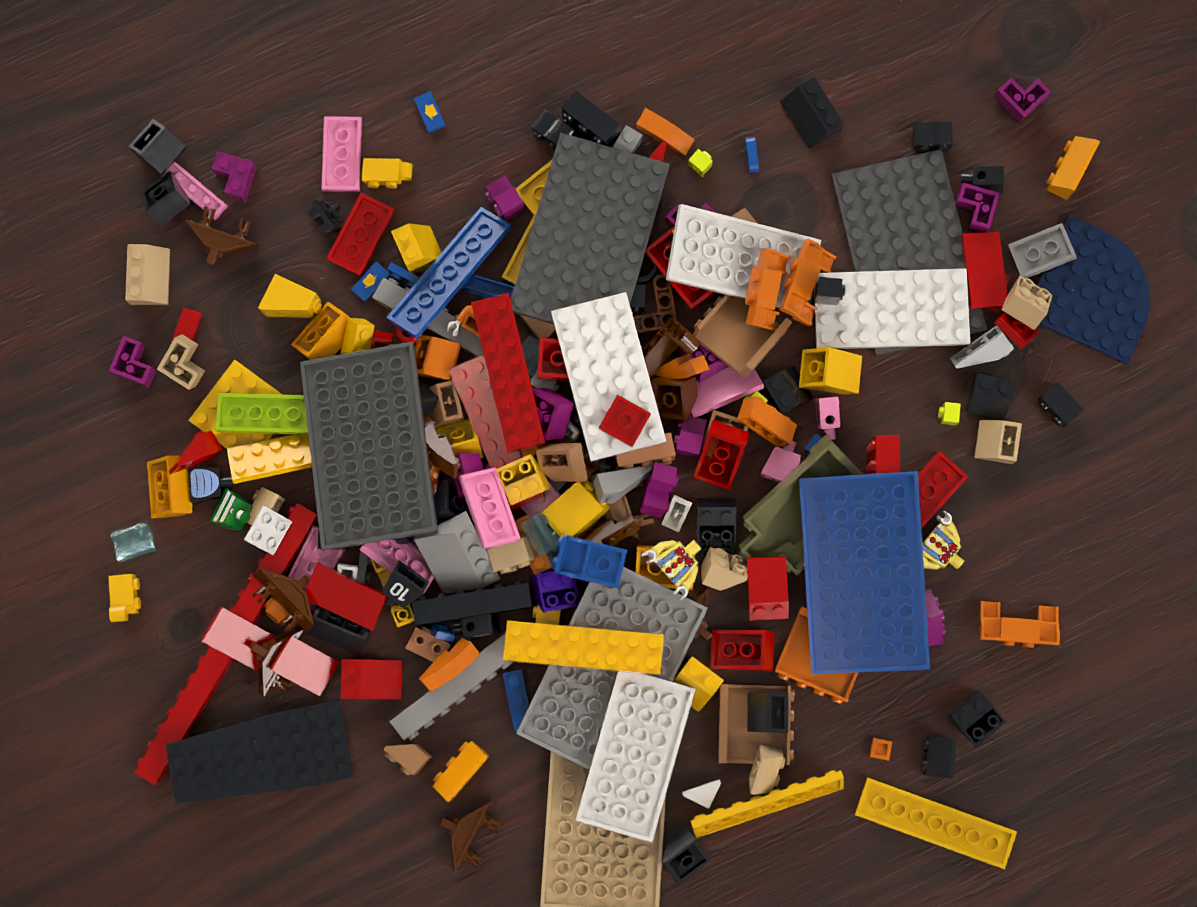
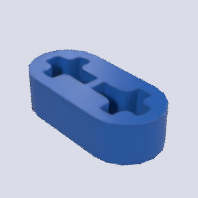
[745,137,759,173]

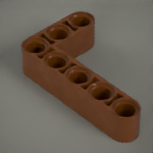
[633,274,677,336]
[642,318,700,379]

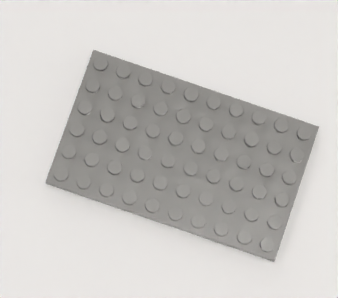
[516,567,708,770]

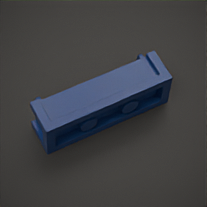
[460,274,514,299]

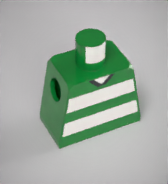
[210,488,253,531]

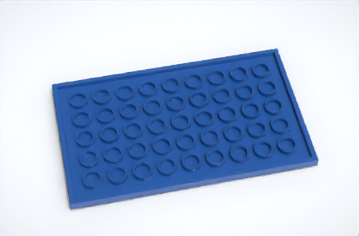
[799,471,930,674]

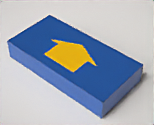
[414,91,446,133]
[351,262,390,303]

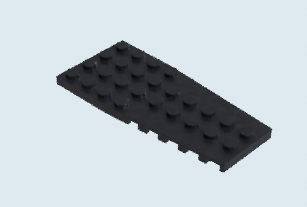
[165,700,354,803]

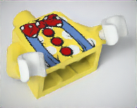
[922,511,964,570]
[642,540,701,600]

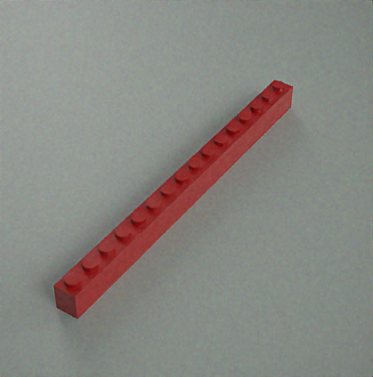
[135,503,318,785]

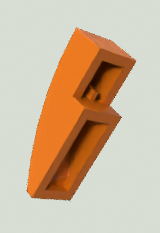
[636,108,694,156]
[654,354,709,379]
[419,638,480,691]

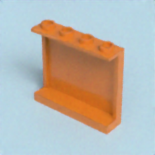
[774,607,859,704]

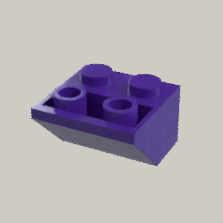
[530,571,580,613]

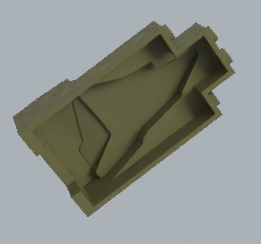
[738,435,864,576]

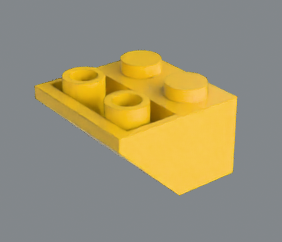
[495,454,550,505]

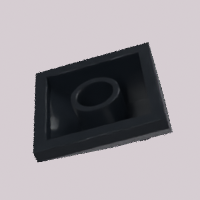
[662,825,711,884]

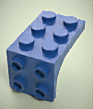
[552,534,627,588]

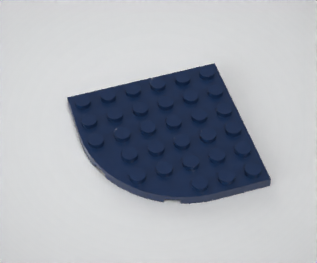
[1037,215,1150,365]

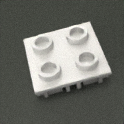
[244,506,292,555]

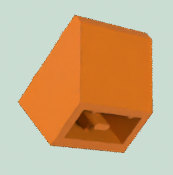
[415,335,461,381]

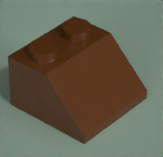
[651,376,697,420]

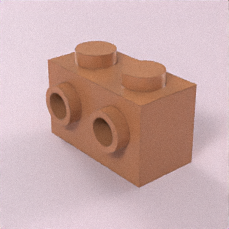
[406,626,452,662]

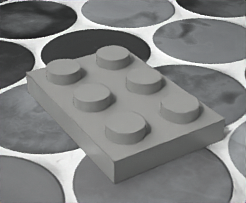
[1008,223,1077,278]

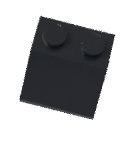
[141,171,190,226]
[762,366,814,415]
[966,373,1015,421]
[921,736,956,779]

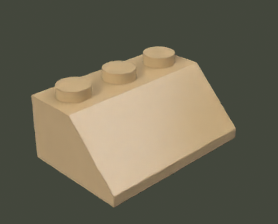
[125,244,170,305]

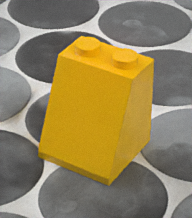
[391,224,442,274]
[258,274,322,318]
[799,347,862,395]
[540,481,611,539]
[673,657,724,712]

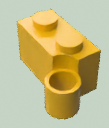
[362,158,413,189]
[109,574,141,622]

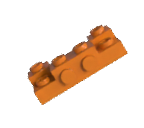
[779,239,836,326]
[745,248,791,331]
[979,601,1060,648]

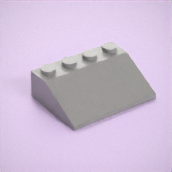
[413,511,500,594]

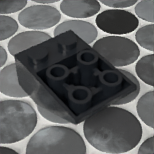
[696,499,736,561]

